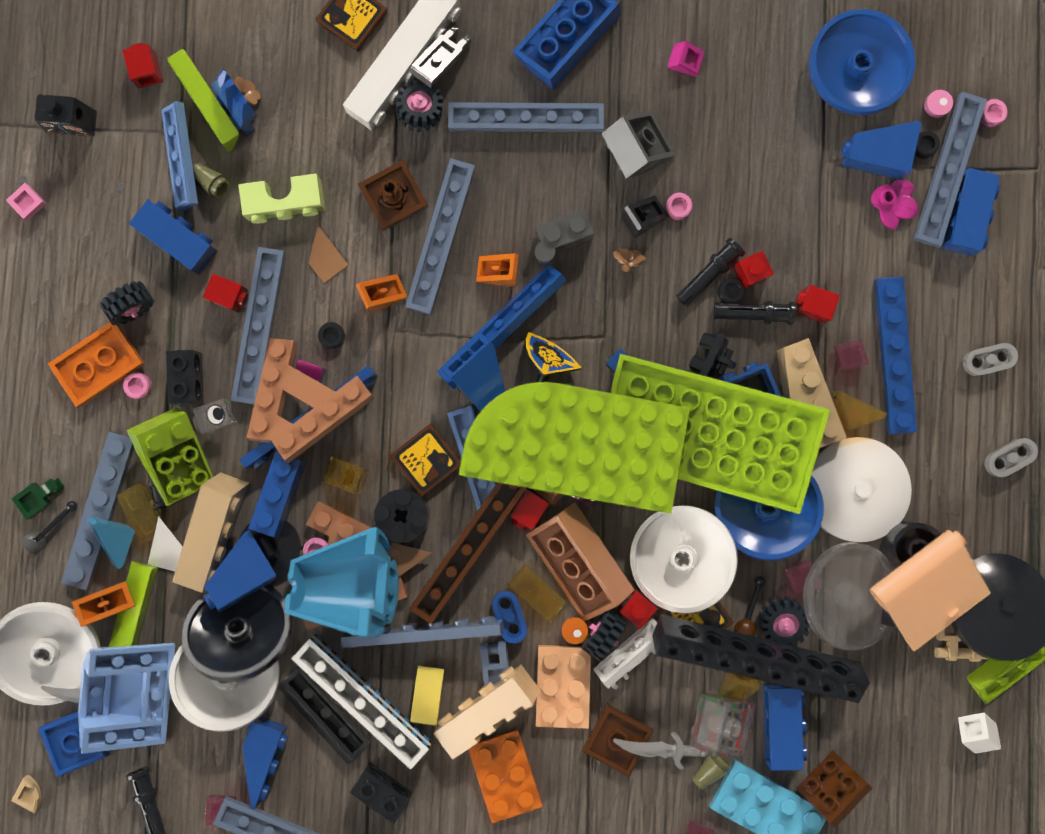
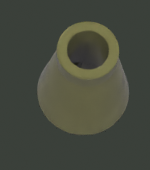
[193,163,230,198]
[692,750,732,790]

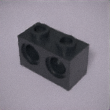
[166,350,204,406]
[350,762,413,824]

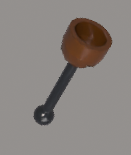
[733,576,765,636]

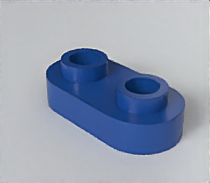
[492,590,527,643]

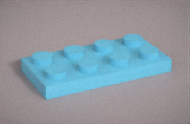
[709,759,826,834]

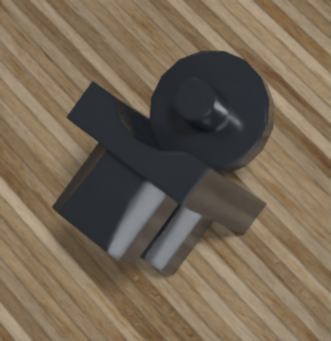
[689,332,736,378]

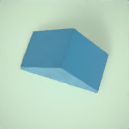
[86,517,135,569]

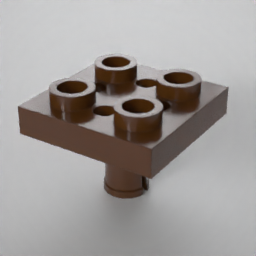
[358,160,429,231]
[797,750,873,828]

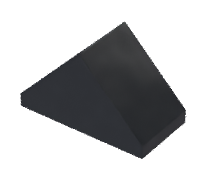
[621,195,669,238]

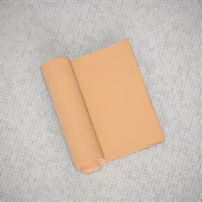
[869,530,991,652]

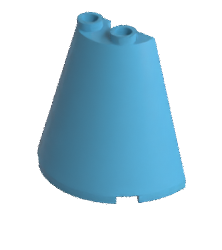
[284,527,399,638]

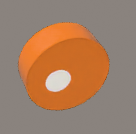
[561,616,588,644]

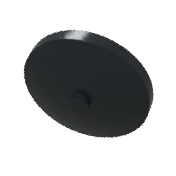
[951,553,1045,661]
[182,584,292,682]

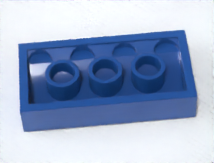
[512,0,621,90]

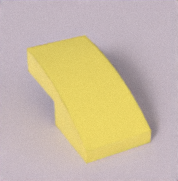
[410,666,444,726]

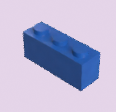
[942,168,1000,256]
[129,199,218,275]
[248,452,306,538]
[763,684,807,771]

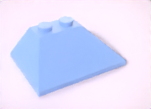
[78,643,175,754]

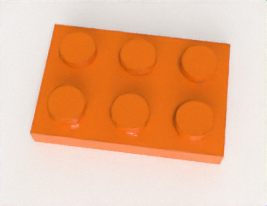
[48,322,145,408]
[468,728,543,824]

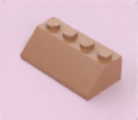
[526,502,634,621]

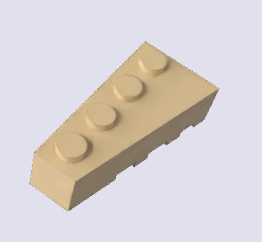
[777,338,847,448]
[172,472,249,593]
[433,665,540,760]

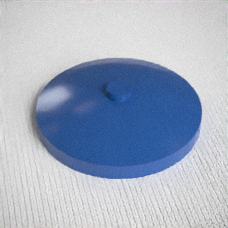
[808,9,915,115]
[715,475,824,561]

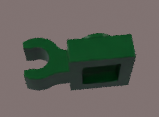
[12,478,65,520]

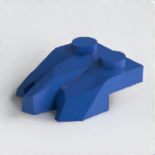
[211,68,258,136]

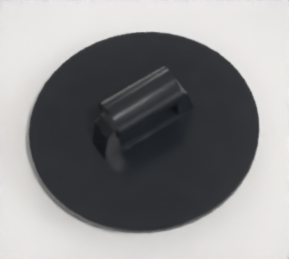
[240,520,301,578]

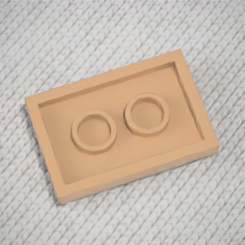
[536,645,591,729]

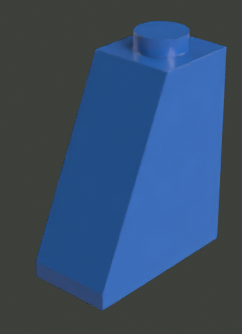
[840,121,922,179]
[442,334,505,412]
[203,530,277,613]

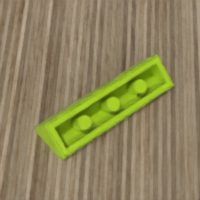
[167,49,239,152]
[108,561,158,648]
[967,645,1045,704]

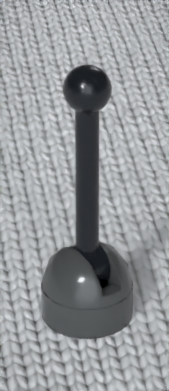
[20,501,77,555]

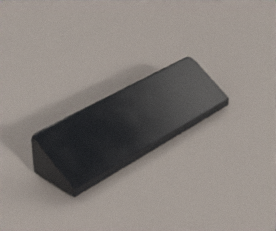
[278,666,371,764]

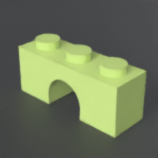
[238,173,325,224]

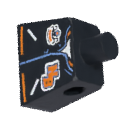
[35,94,97,137]

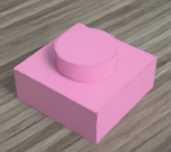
[6,183,47,221]

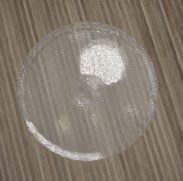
[803,542,895,651]

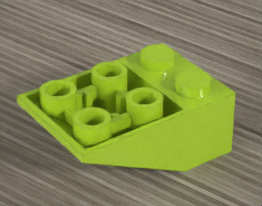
[127,408,213,506]

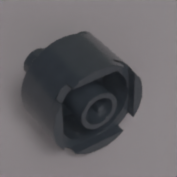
[374,489,430,543]
[880,521,941,570]

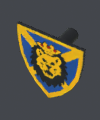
[525,332,582,382]

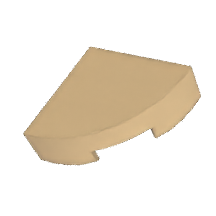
[11,775,42,813]

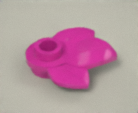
[871,179,918,230]

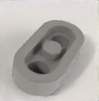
[962,343,1018,376]
[985,438,1038,477]

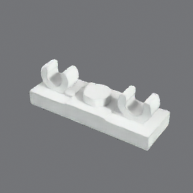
[593,617,657,689]

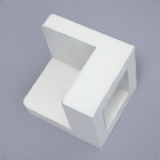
[958,713,1001,753]

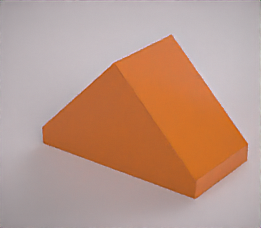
[476,253,519,287]
[356,274,408,314]
[72,581,135,627]

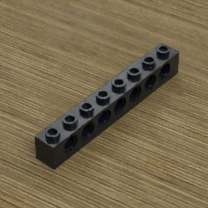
[652,614,870,703]

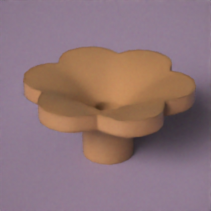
[233,76,261,106]
[613,248,646,272]

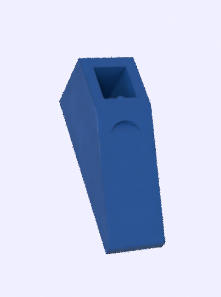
[242,716,288,810]

